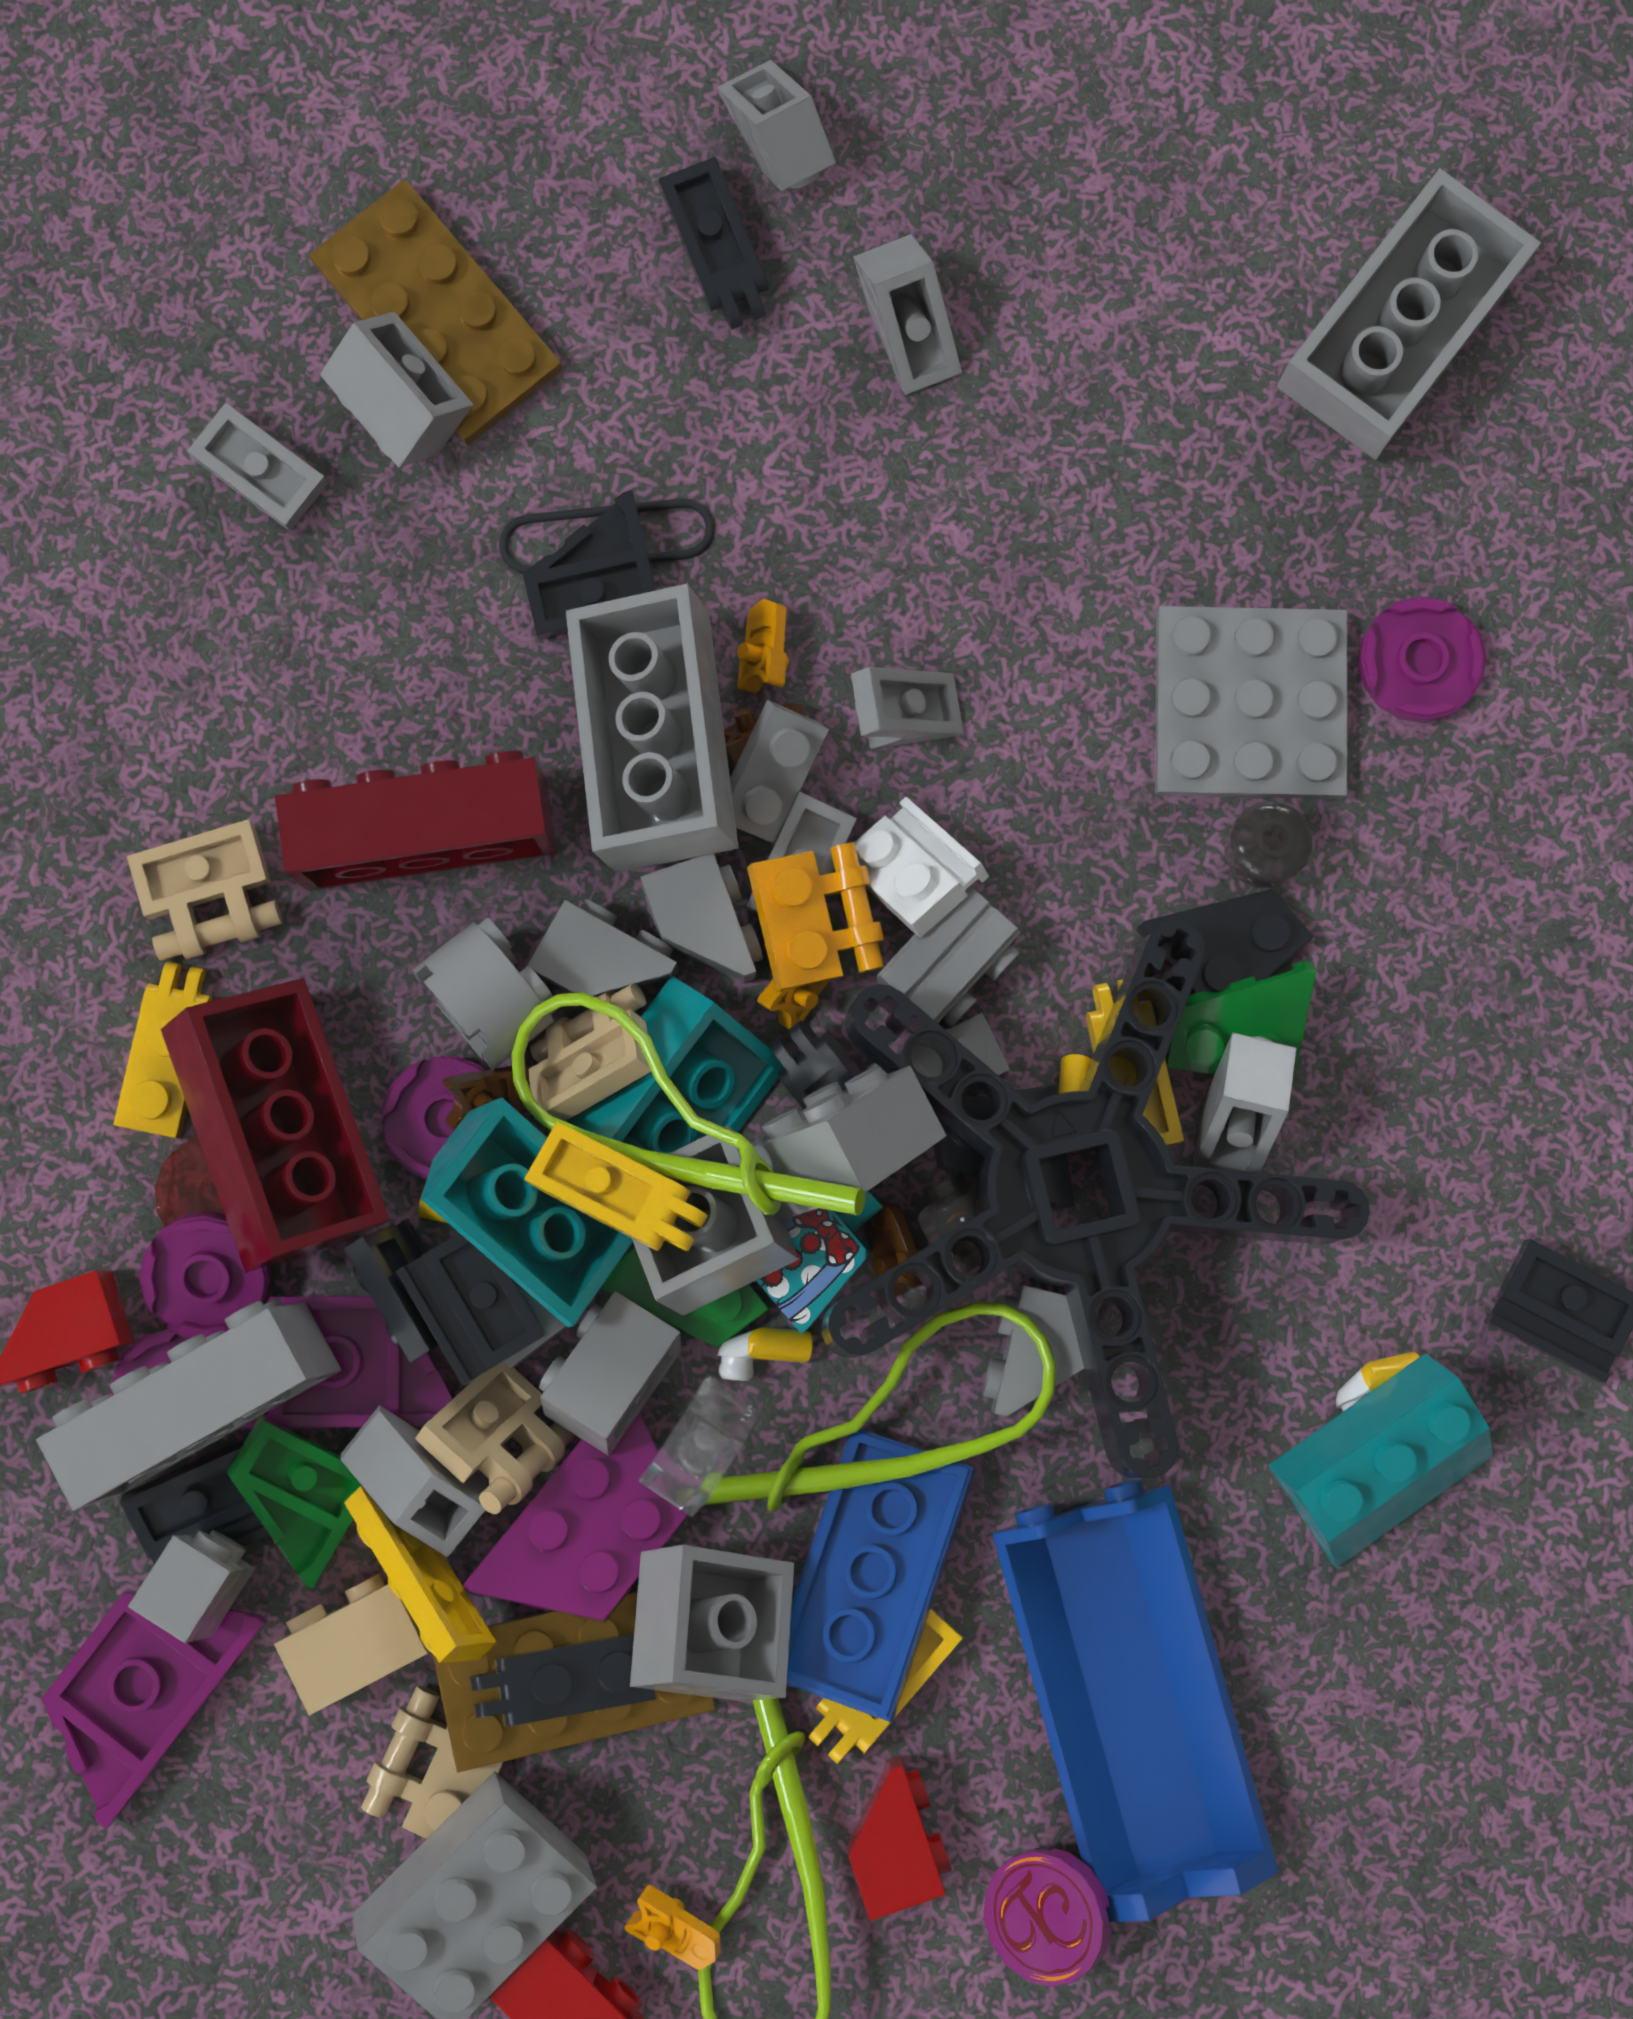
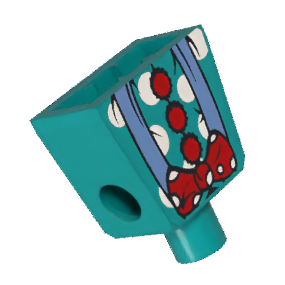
[756,1190,884,1334]

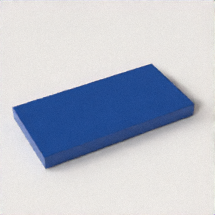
[787,1429,976,1722]

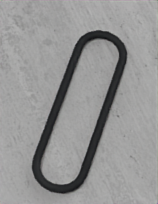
[499,498,715,574]

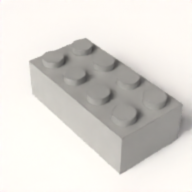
[1276,168,1542,460]
[566,583,739,873]
[36,1298,342,1511]

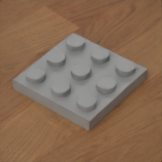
[1155,606,1347,799]

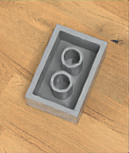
[352,1771,597,2019]

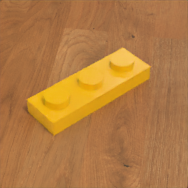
[344,1486,497,1663]

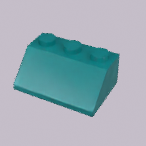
[565,976,784,1154]
[421,1097,633,1327]
[1268,1353,1493,1568]

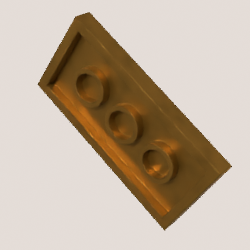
[309,178,563,446]
[433,1590,715,1773]

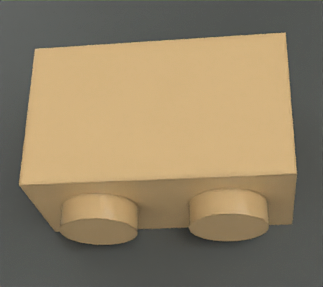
[274,1573,430,1716]

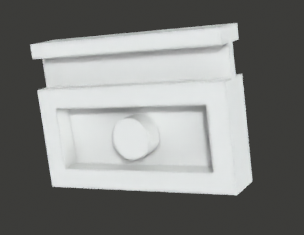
[855,797,989,938]

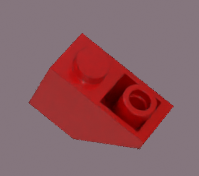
[0,1270,135,1394]
[848,1755,952,1921]
[489,1929,644,2019]

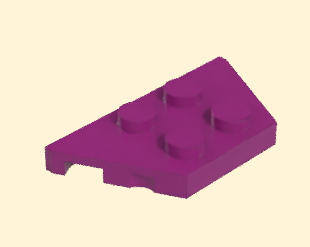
[240,1296,453,1428]
[462,1412,687,1623]
[41,1590,268,1829]

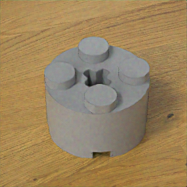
[412,917,558,1070]

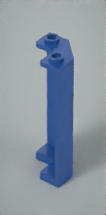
[992,1479,1279,1922]

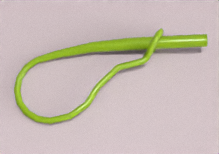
[511,992,866,1215]
[681,1301,1057,1513]
[698,1698,831,2019]

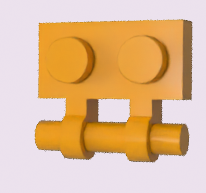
[747,842,884,992]

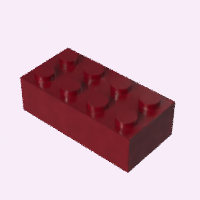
[275,751,557,891]
[160,978,390,1273]

